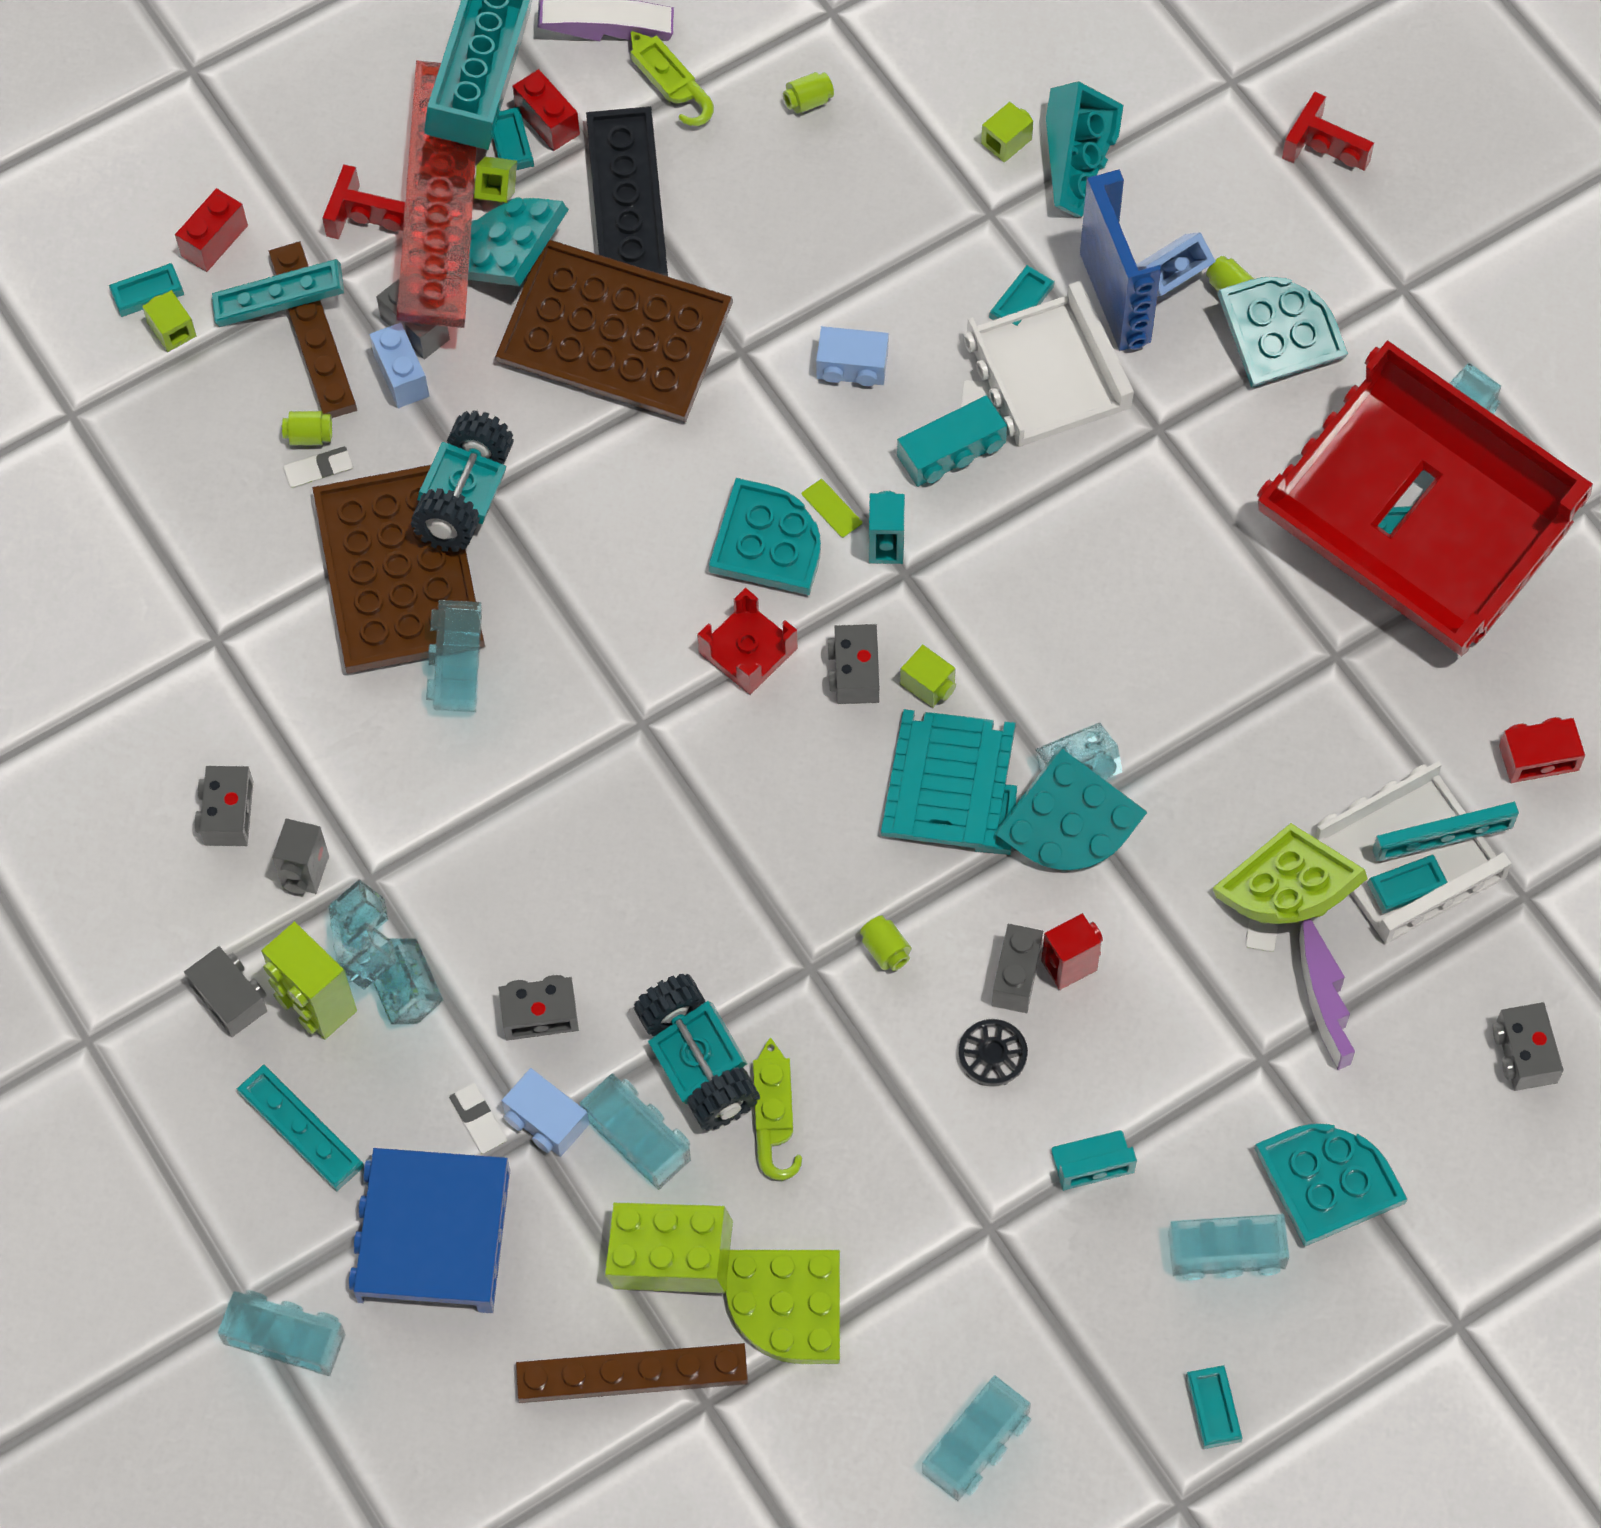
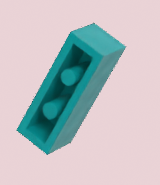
[897,395,1007,487]

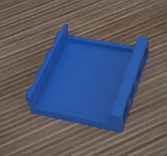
[1080,169,1161,351]
[349,1148,511,1313]

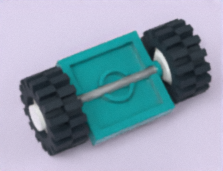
[411,410,514,552]
[633,974,760,1131]

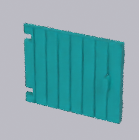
[881,709,1016,850]

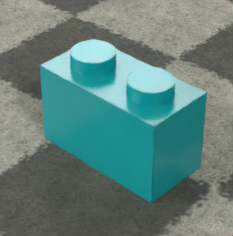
[869,491,905,564]

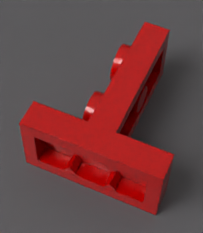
[1282,91,1374,171]
[322,164,414,239]

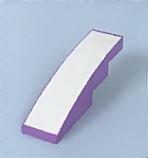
[538,0,674,41]
[1299,918,1355,1070]

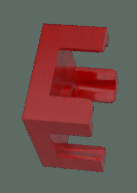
[697,587,798,695]

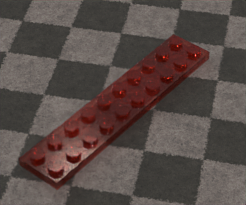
[396,60,476,328]

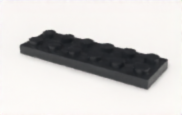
[586,106,668,276]

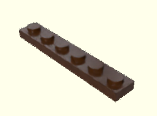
[268,241,357,418]
[516,1343,748,1403]

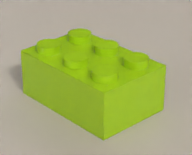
[261,921,357,1040]
[605,1202,733,1293]

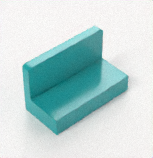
[1051,1130,1137,1191]

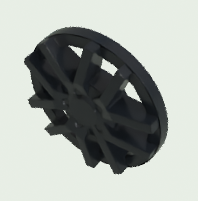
[958,1019,1028,1086]

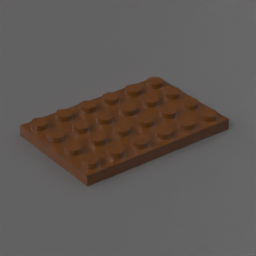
[495,240,733,422]
[312,464,485,674]

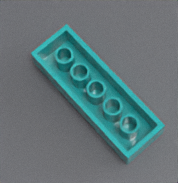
[424,0,532,150]

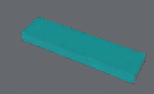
[212,259,344,327]
[1372,801,1519,862]
[236,1064,364,1192]

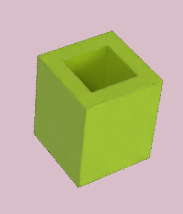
[981,101,1033,163]
[474,156,517,203]
[142,290,197,352]
[900,644,956,708]

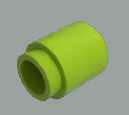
[783,72,834,114]
[1206,256,1254,291]
[282,411,332,445]
[860,915,912,971]

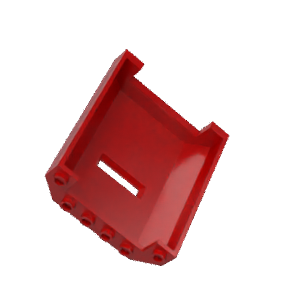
[1257,340,1593,657]

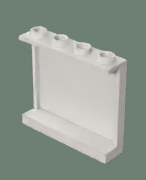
[964,281,1134,447]
[1315,761,1512,945]

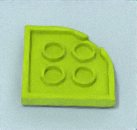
[1213,823,1368,924]
[726,1250,840,1364]

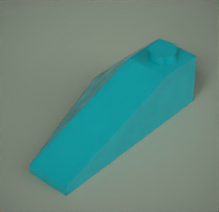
[1046,81,1124,218]

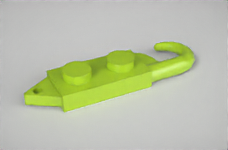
[630,31,714,126]
[753,1038,802,1181]

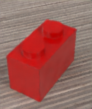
[512,69,580,151]
[175,188,248,272]
[1499,717,1586,783]
[1041,913,1103,990]

